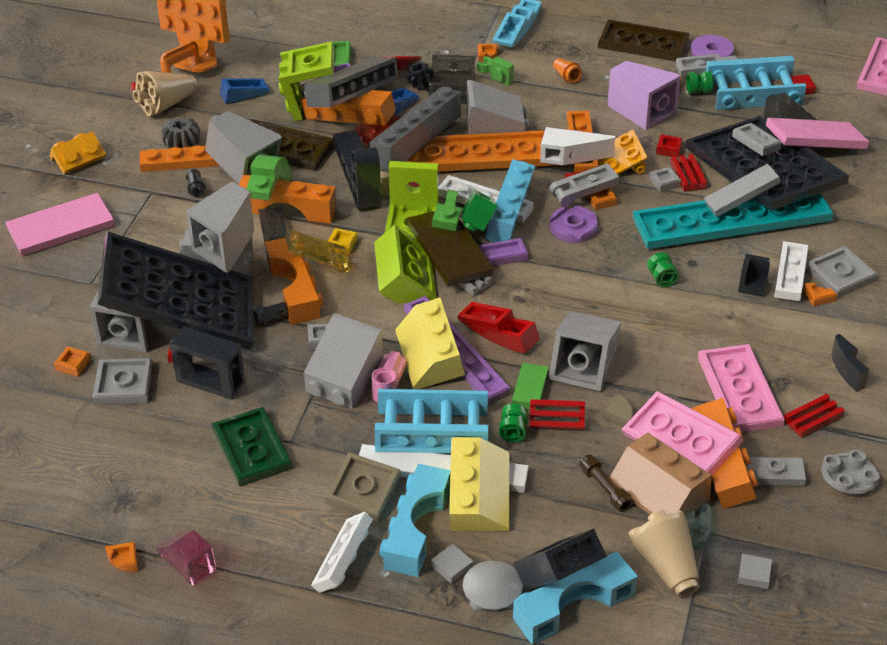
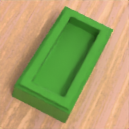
[332,41,351,65]
[512,363,549,410]

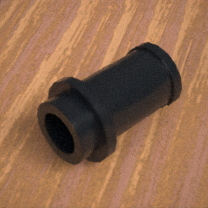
[186,169,206,197]
[254,302,288,325]

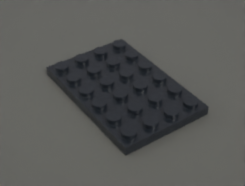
[686,116,849,211]
[97,231,254,350]

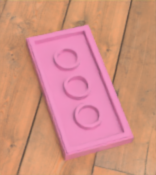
[856,37,887,96]
[766,118,870,149]
[6,193,115,256]
[698,344,785,432]
[622,391,743,476]

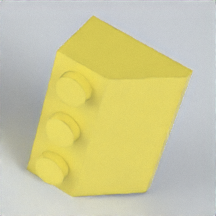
[395,298,465,390]
[449,437,509,531]

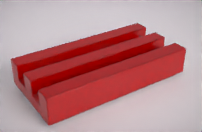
[670,154,707,191]
[784,394,845,438]
[529,399,585,430]

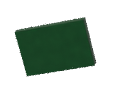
[211,407,293,487]

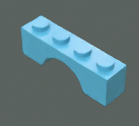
[485,159,535,242]
[380,463,451,577]
[513,551,638,645]

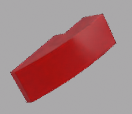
[457,302,540,354]

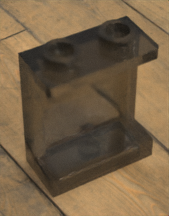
[429,55,476,104]

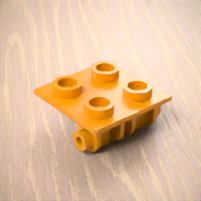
[598,130,648,175]

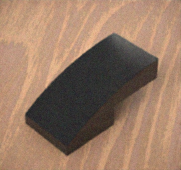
[831,334,869,392]

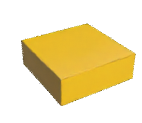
[326,228,358,254]

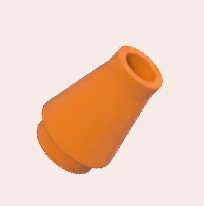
[553,58,582,83]

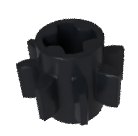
[406,62,435,90]

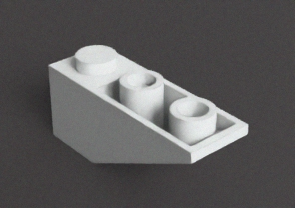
[540,127,615,165]

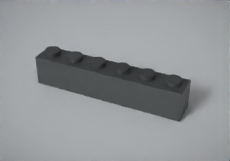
[304,57,398,108]
[370,87,461,172]

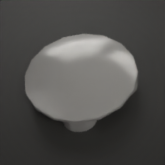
[821,450,880,494]
[463,560,523,611]

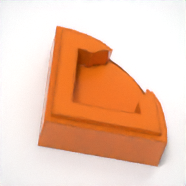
[477,43,499,62]
[802,283,838,306]
[105,542,138,572]

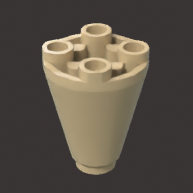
[133,71,197,116]
[628,510,700,597]

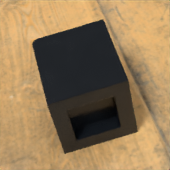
[738,254,771,297]

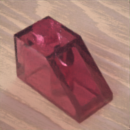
[156,530,216,586]

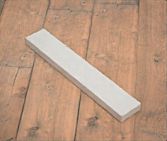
[359,444,528,493]

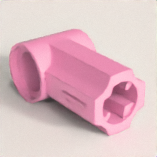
[372,351,406,403]

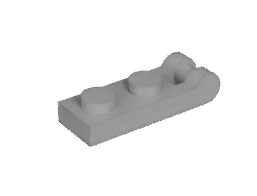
[549,163,619,207]

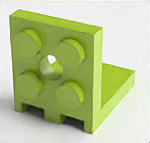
[278,41,334,121]
[385,161,439,240]

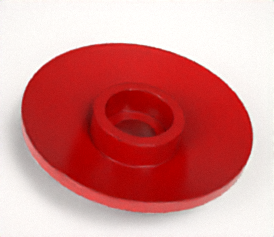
[381,56,422,70]

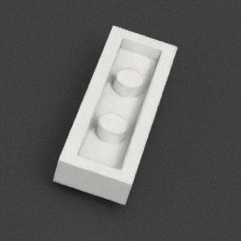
[774,241,808,301]
[311,512,373,593]

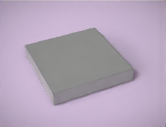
[805,246,878,298]
[92,358,153,404]

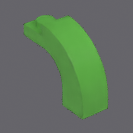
[246,155,292,200]

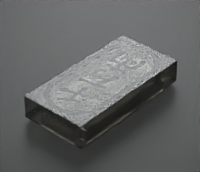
[258,206,288,246]

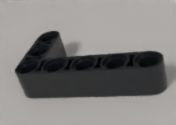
[333,130,382,210]

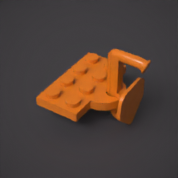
[156,0,230,73]

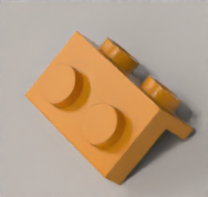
[50,131,106,175]

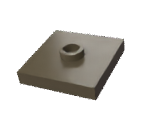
[325,452,401,521]

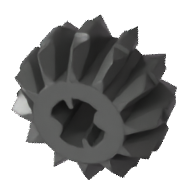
[161,116,200,149]

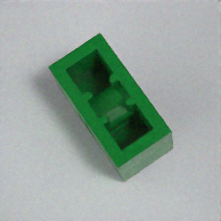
[461,188,497,232]

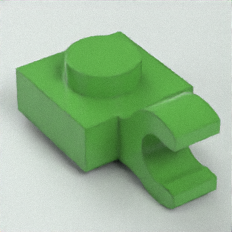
[476,56,514,86]
[432,190,461,231]

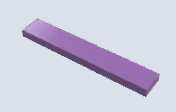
[404,296,511,405]

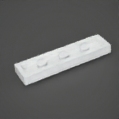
[439,175,533,223]

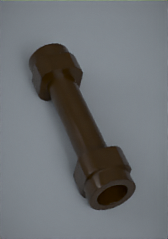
[579,454,633,512]

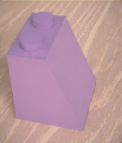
[608,61,681,130]

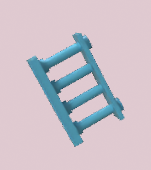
[706,56,806,110]
[375,389,488,453]

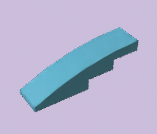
[492,0,542,47]

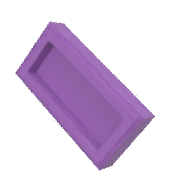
[478,238,528,266]

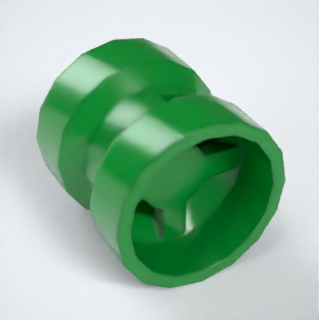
[686,71,713,95]
[647,252,679,287]
[498,403,529,443]

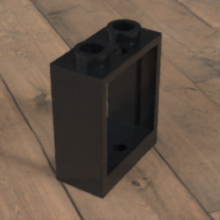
[170,326,246,400]
[513,528,607,591]

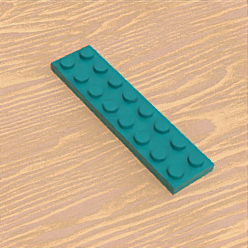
[632,193,833,249]

